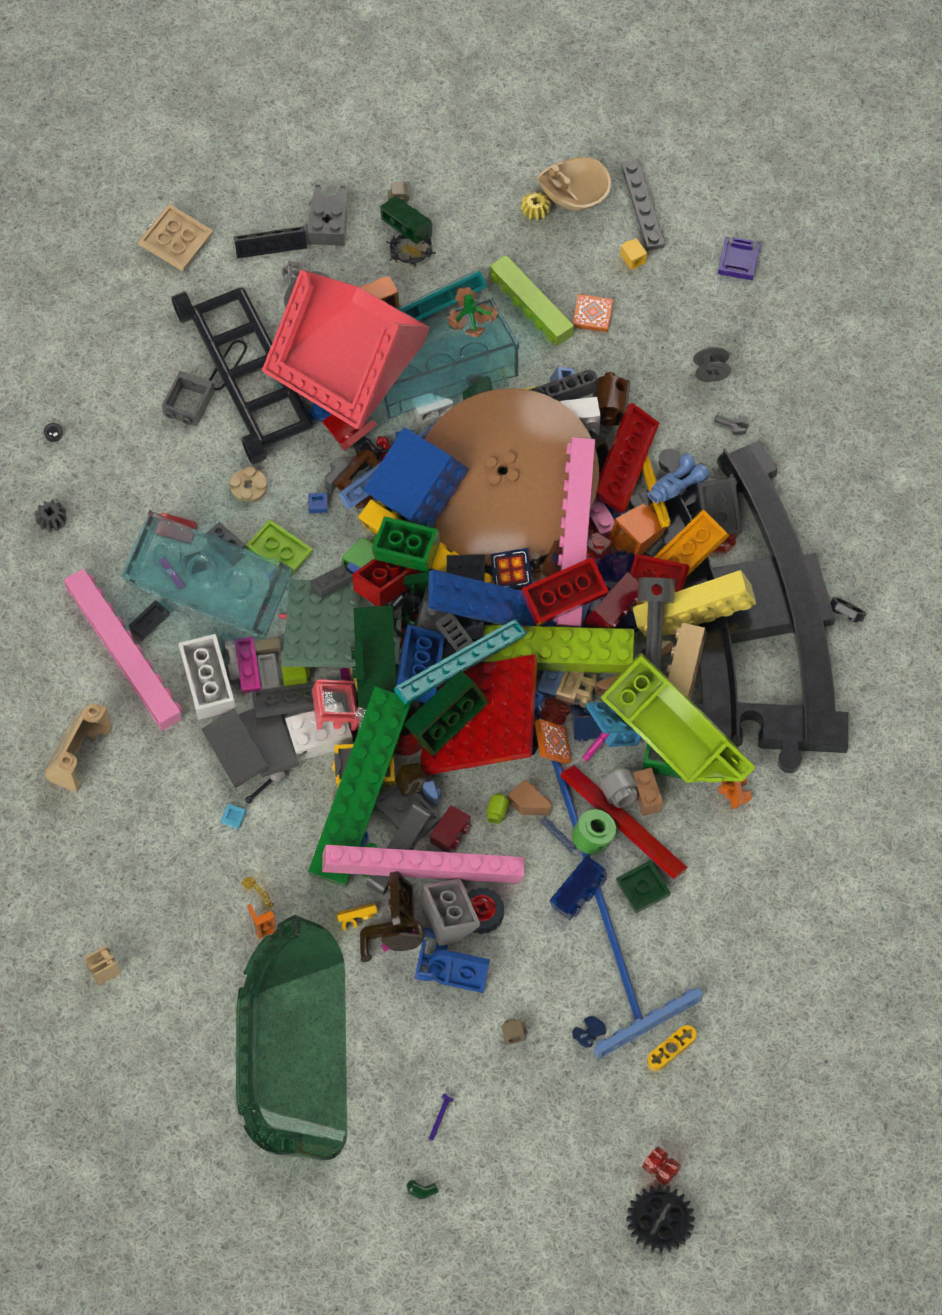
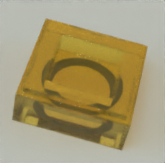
[401,244,424,258]

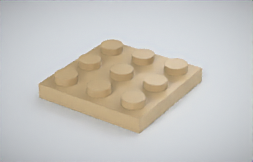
[139,204,213,271]

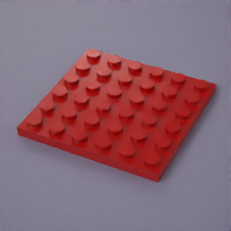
[420,654,538,775]

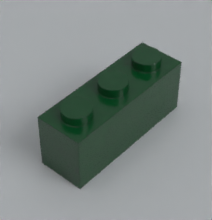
[380,196,432,244]

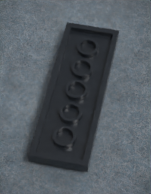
[444,554,486,665]

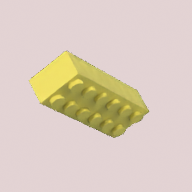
[633,570,757,637]

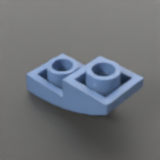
[421,775,441,806]

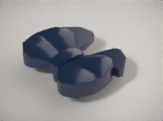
[572,1016,607,1048]

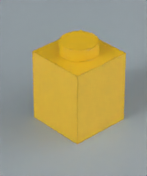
[620,238,647,270]

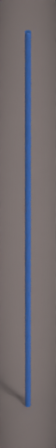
[491,573,643,1020]

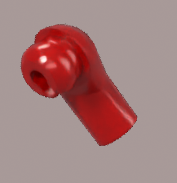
[376,436,390,461]

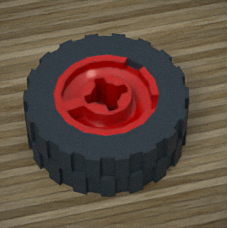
[467,888,504,934]

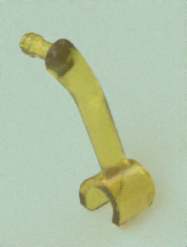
[241,877,274,909]

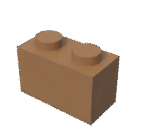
[632,768,663,816]

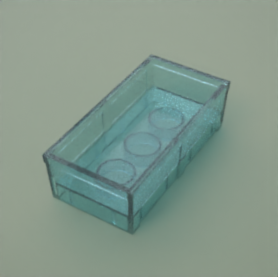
[380,298,519,419]
[121,510,294,639]

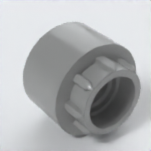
[600,769,638,808]

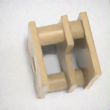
[84,945,120,986]

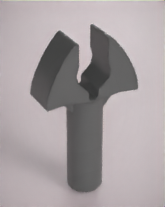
[714,415,749,435]

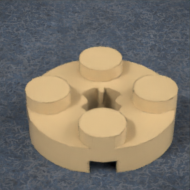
[230,466,267,503]

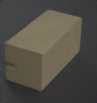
[254,637,281,656]

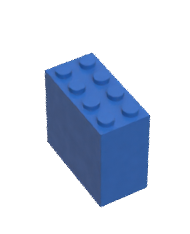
[363,427,469,528]

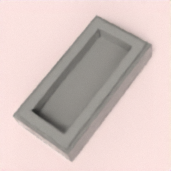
[256,653,281,690]

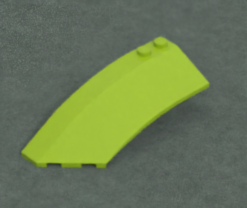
[600,653,756,783]

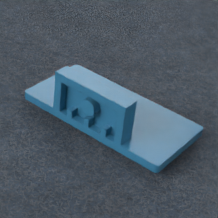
[586,702,642,747]

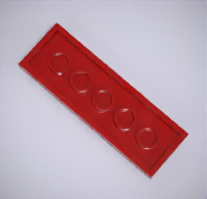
[596,403,659,514]

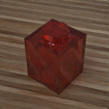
[586,532,612,561]

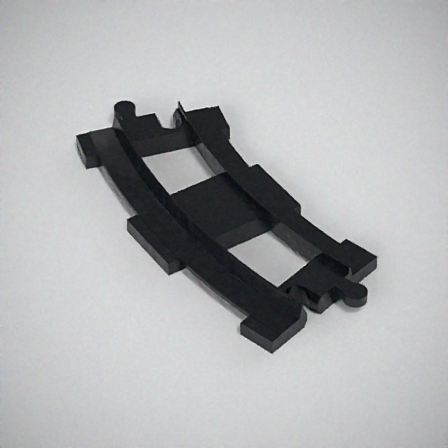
[628,441,848,773]

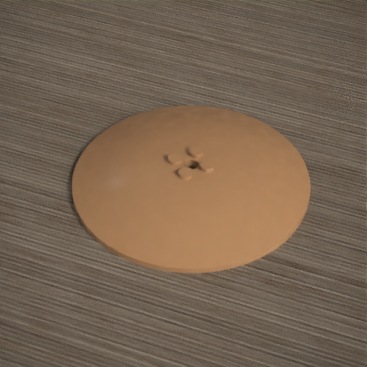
[424,388,599,566]

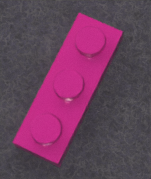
[234,637,261,694]

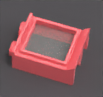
[312,679,360,731]

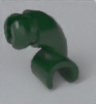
[402,606,416,627]

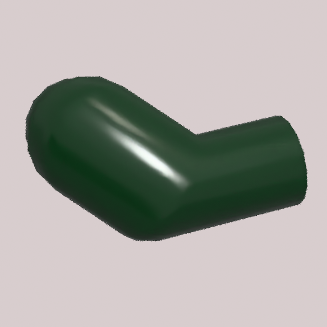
[406,1180,438,1199]

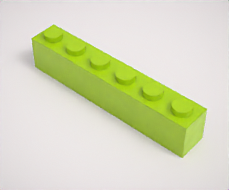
[489,255,574,347]

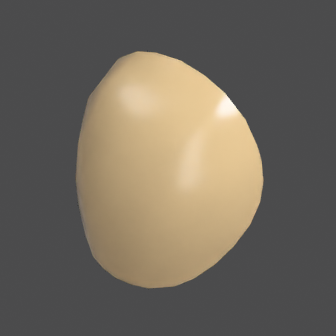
[536,157,611,211]

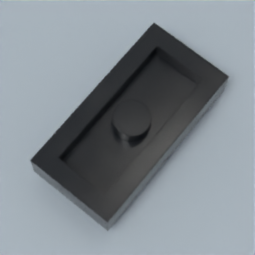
[129,600,170,640]

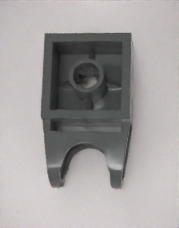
[308,185,347,246]

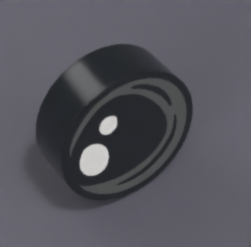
[44,423,63,442]

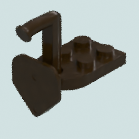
[360,871,424,962]

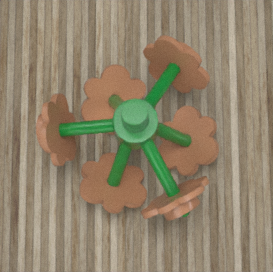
[446,287,499,337]

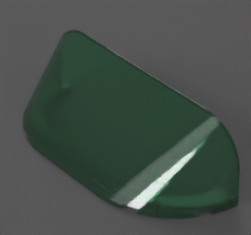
[236,915,347,1161]

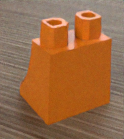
[609,503,671,564]

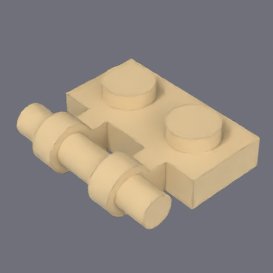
[555,672,598,708]

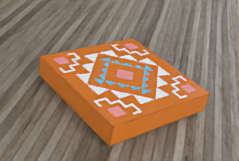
[572,294,613,332]
[535,719,572,764]

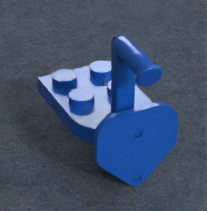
[414,928,490,993]

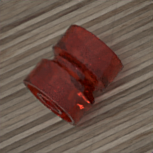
[642,1146,682,1186]

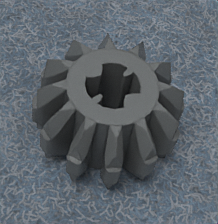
[35,499,67,532]

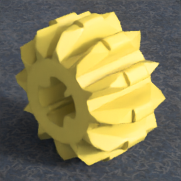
[521,190,551,221]

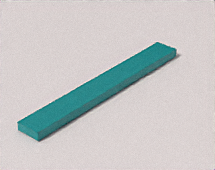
[394,619,527,705]

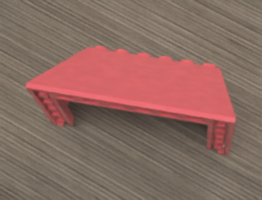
[262,270,430,430]

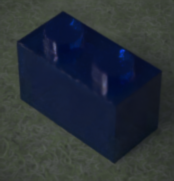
[597,550,635,582]

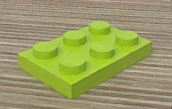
[246,519,313,578]

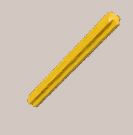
[642,456,670,528]

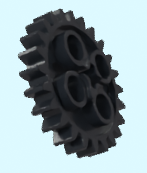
[626,1184,695,1254]

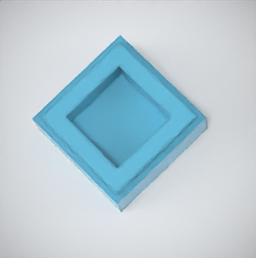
[221,804,247,829]

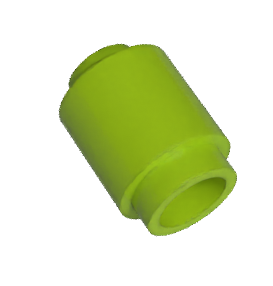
[485,793,510,824]

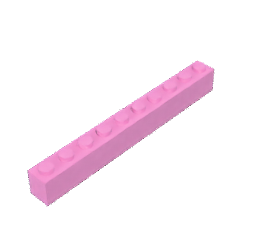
[553,437,595,628]
[64,569,183,731]
[322,845,524,884]

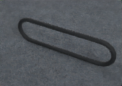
[209,340,247,391]

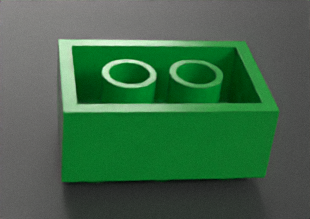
[372,516,441,572]

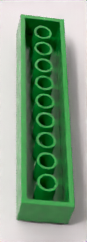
[308,687,412,887]

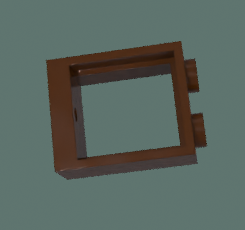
[333,450,380,509]

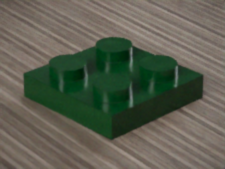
[616,860,671,913]

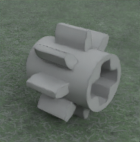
[281,261,303,283]

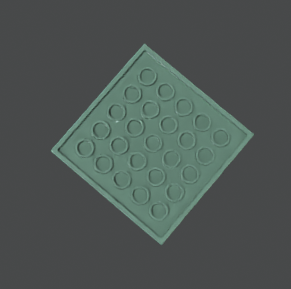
[282,579,403,669]

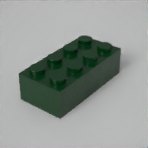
[404,670,489,756]

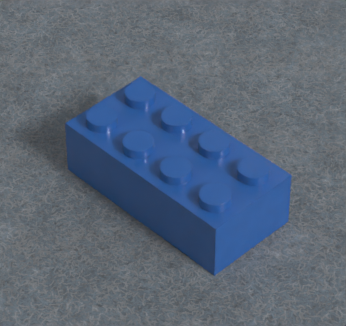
[394,624,445,703]

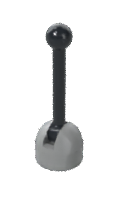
[245,771,286,804]

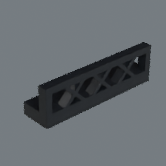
[233,226,307,259]

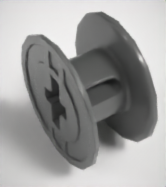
[693,347,731,382]

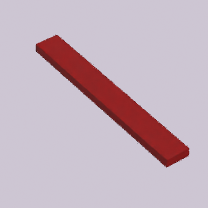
[560,765,688,879]

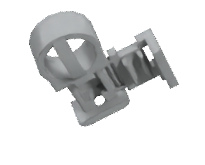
[221,638,240,681]

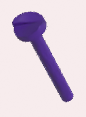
[429,1093,454,1141]

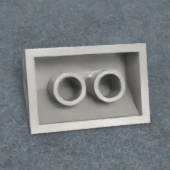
[420,879,480,946]

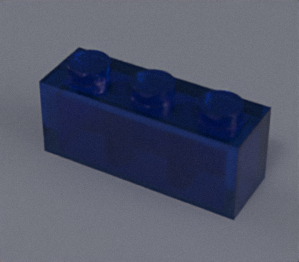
[549,856,608,921]

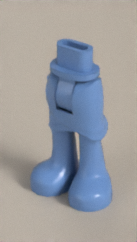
[647,453,709,503]

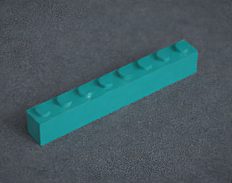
[397,271,487,321]

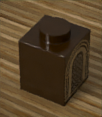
[395,763,427,795]

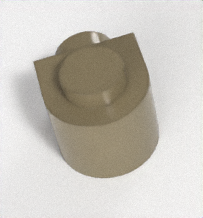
[387,182,409,202]
[501,1019,528,1044]

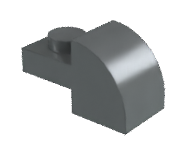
[325,457,360,493]

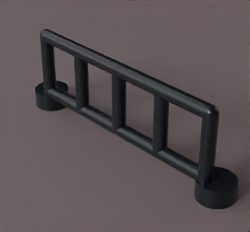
[171,287,313,465]

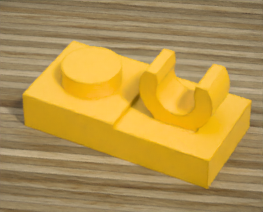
[335,902,378,931]

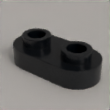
[830,597,867,623]

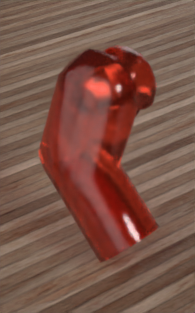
[713,534,736,553]

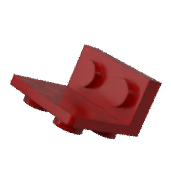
[322,414,377,451]

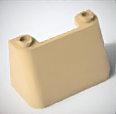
[45,704,112,792]

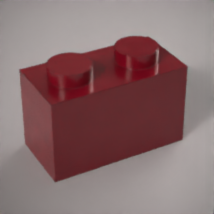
[429,805,472,853]

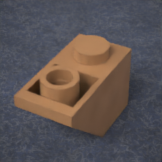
[508,780,552,815]

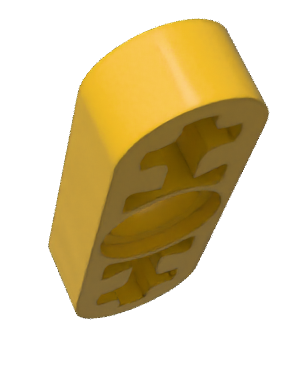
[647,1025,697,1071]

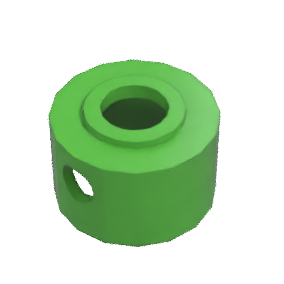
[572,809,616,855]

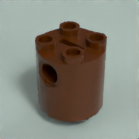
[593,372,630,426]

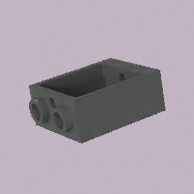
[162,371,215,426]

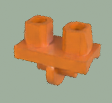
[718,777,752,809]

